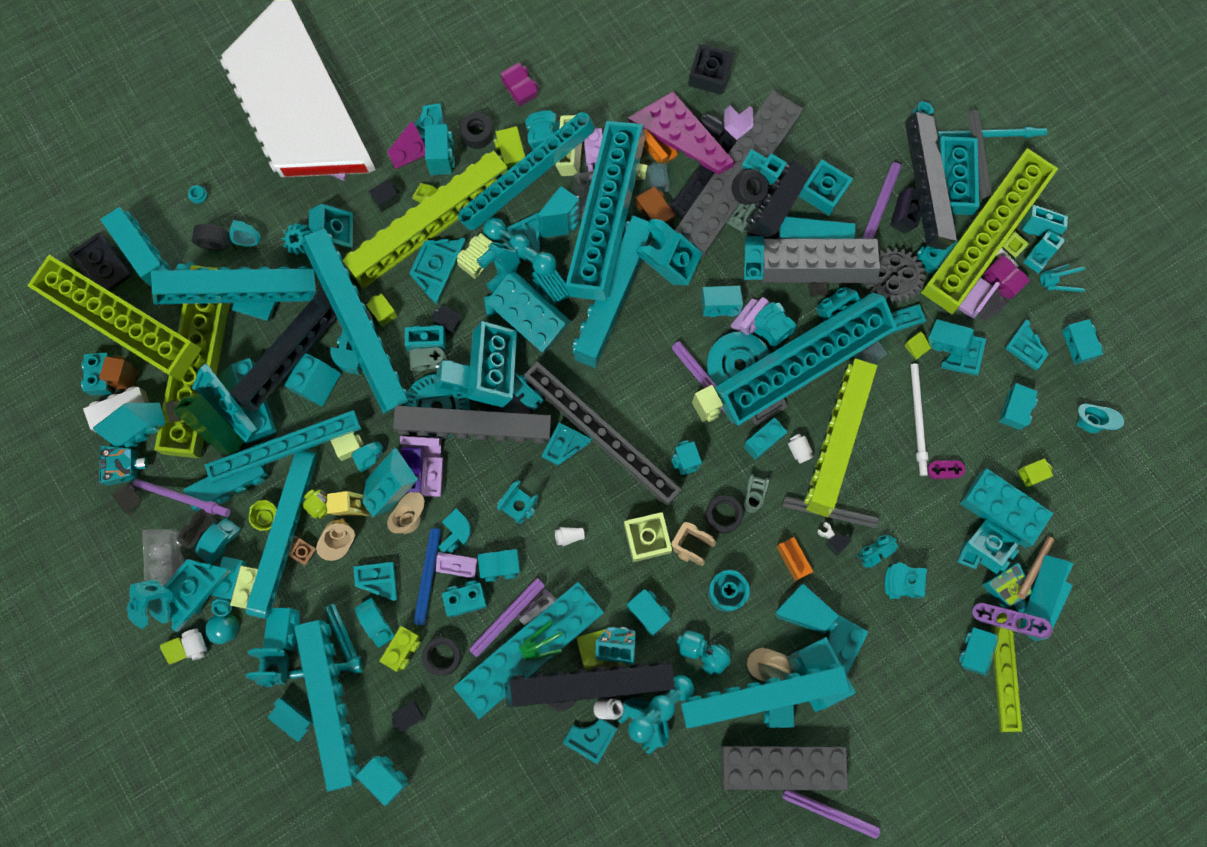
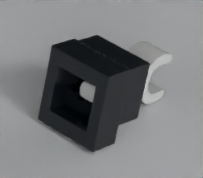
[817,522,853,556]

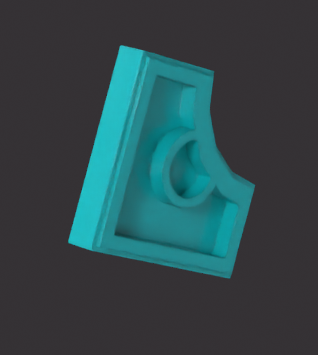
[407,103,444,142]
[563,719,618,764]

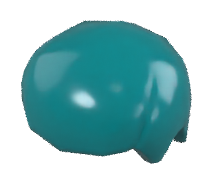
[205,614,239,644]

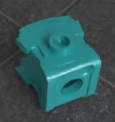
[525,110,560,150]
[754,302,796,349]
[497,481,538,525]
[884,562,927,599]
[126,580,173,629]
[246,647,289,687]

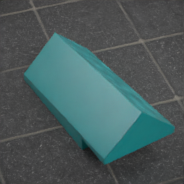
[1020,555,1073,641]

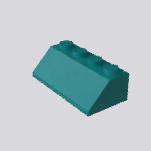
[219,358,278,446]

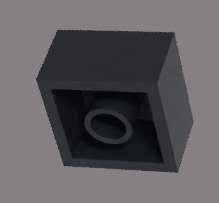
[688,44,734,95]

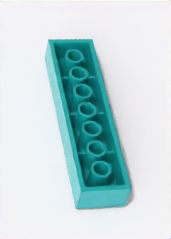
[572,216,652,368]
[151,266,316,304]
[454,582,604,719]
[294,620,360,792]
[681,663,852,729]

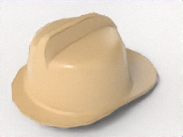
[387,492,424,534]
[316,518,355,561]
[747,648,794,682]

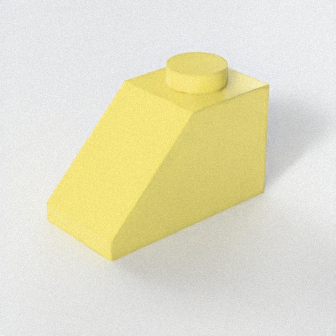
[326,491,370,516]

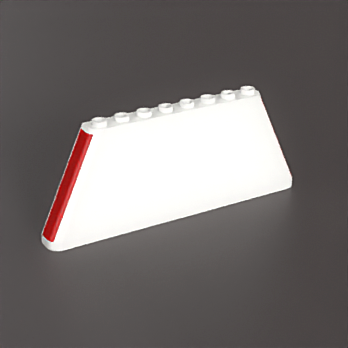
[220,0,376,177]

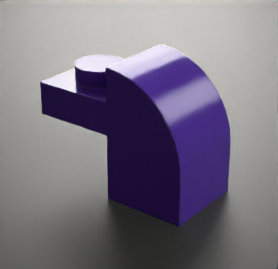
[401,447,423,492]

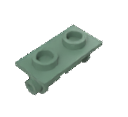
[727,193,756,232]

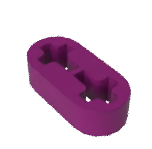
[927,460,965,480]

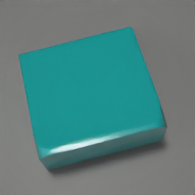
[957,541,981,569]

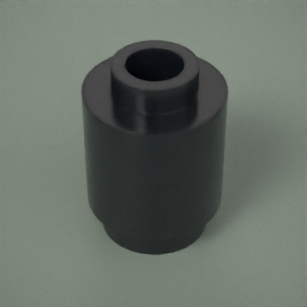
[699,113,725,138]

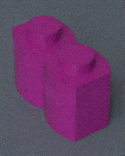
[500,62,539,107]
[984,255,1030,299]

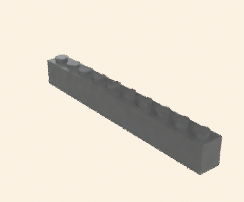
[524,362,681,507]

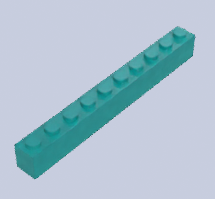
[301,229,408,414]

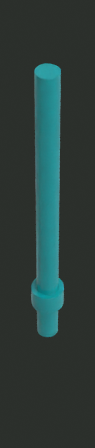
[937,127,1047,139]

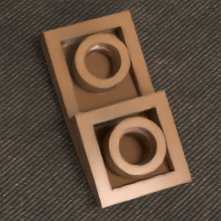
[288,535,316,565]

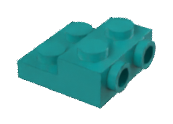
[966,519,1021,574]

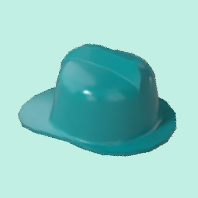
[1077,404,1124,434]

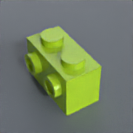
[379,626,421,672]

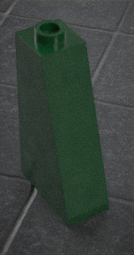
[172,394,244,456]

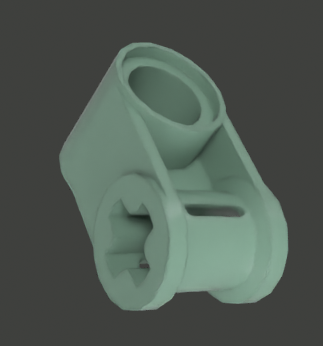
[409,347,447,371]
[743,474,769,513]

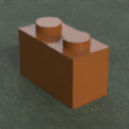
[636,186,675,225]
[99,355,138,390]

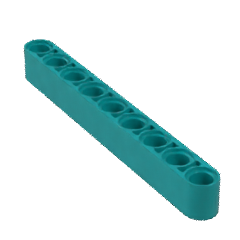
[458,112,595,230]
[246,450,318,619]

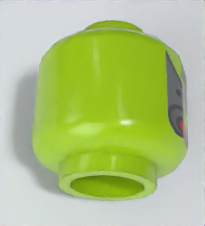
[303,490,327,519]

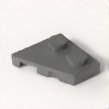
[516,589,557,625]

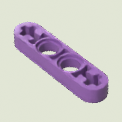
[972,603,1053,639]

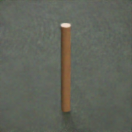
[1017,537,1054,599]

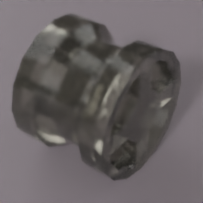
[808,282,828,297]

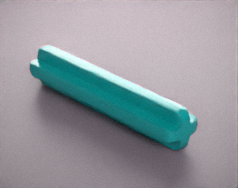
[325,604,357,661]

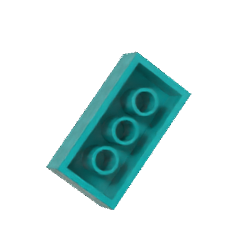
[938,136,979,215]
[100,207,171,288]
[486,272,572,352]
[467,321,517,407]
[960,468,1053,548]

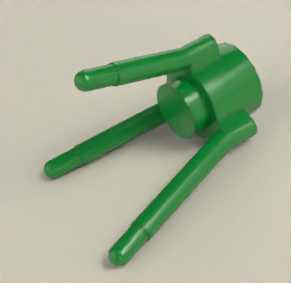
[519,620,563,662]

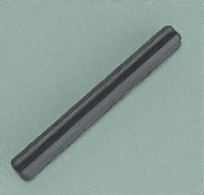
[968,110,992,199]
[783,497,878,528]

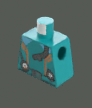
[99,446,148,486]
[596,627,635,664]

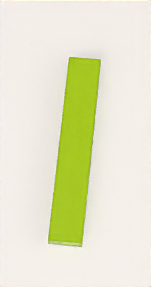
[990,610,1022,732]

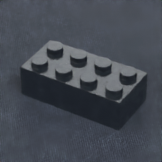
[744,160,812,239]

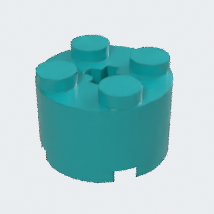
[708,570,750,612]

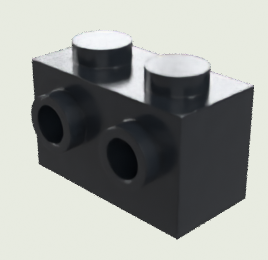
[890,187,921,234]

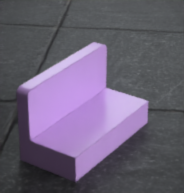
[724,106,753,140]
[958,278,1000,319]
[731,297,769,335]
[400,436,442,460]

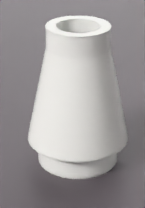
[555,527,585,546]

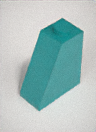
[776,584,839,634]

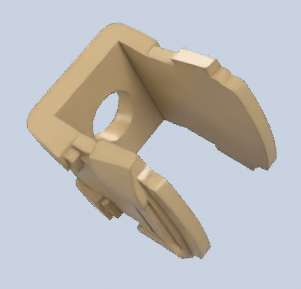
[672,522,716,566]

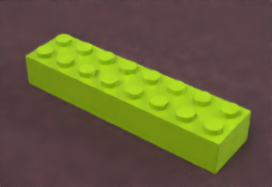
[804,358,878,517]

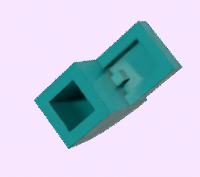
[741,149,787,184]
[1023,229,1065,274]
[330,330,362,375]
[439,508,472,554]
[195,518,241,565]
[354,597,395,648]

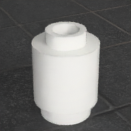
[788,434,813,464]
[181,629,207,660]
[594,698,623,719]

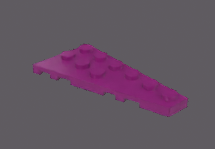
[628,92,734,175]

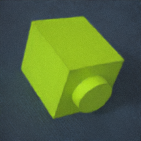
[366,294,397,327]
[1017,458,1053,488]

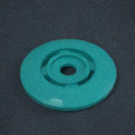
[707,332,770,386]
[403,374,470,439]

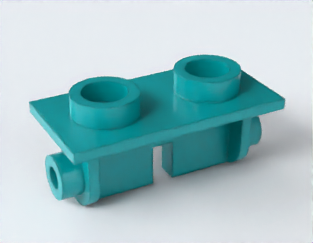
[513,374,543,411]
[856,535,898,569]

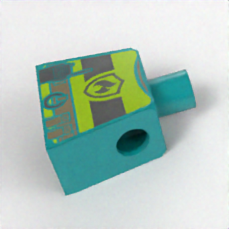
[982,563,1032,613]

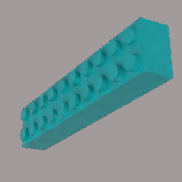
[566,121,645,301]
[714,292,897,426]

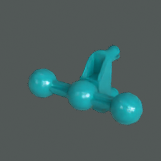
[476,218,556,292]
[617,675,694,754]

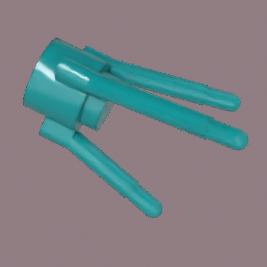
[1040,264,1085,292]

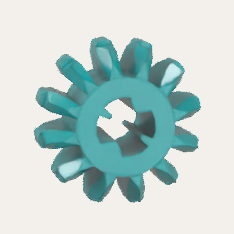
[281,223,313,255]

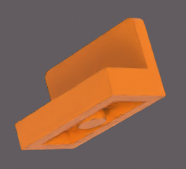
[643,129,678,167]
[776,537,813,581]

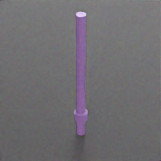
[133,479,230,517]

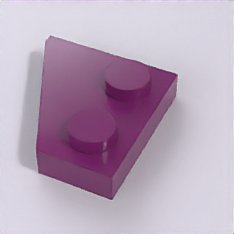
[387,121,425,170]

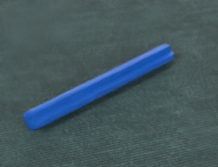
[413,528,441,626]

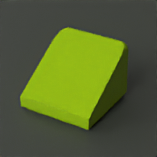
[412,183,437,203]
[1002,232,1029,258]
[904,332,931,360]
[159,638,187,665]

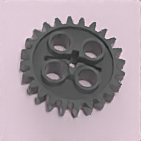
[863,248,925,305]

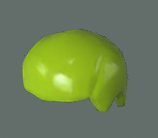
[248,500,277,531]

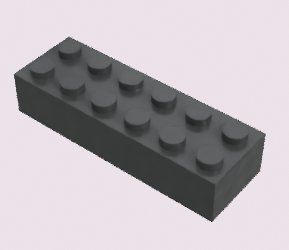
[763,239,880,283]
[720,746,847,790]

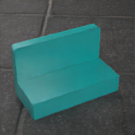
[268,698,314,742]

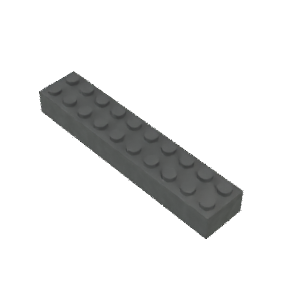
[675,90,803,259]

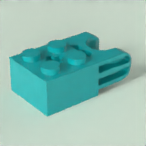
[636,219,702,285]

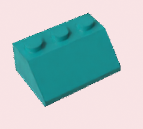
[538,186,580,238]
[93,403,166,449]
[362,448,418,517]
[786,638,856,712]

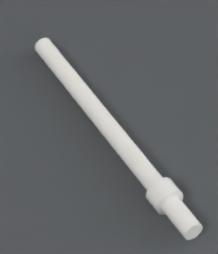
[911,364,928,476]

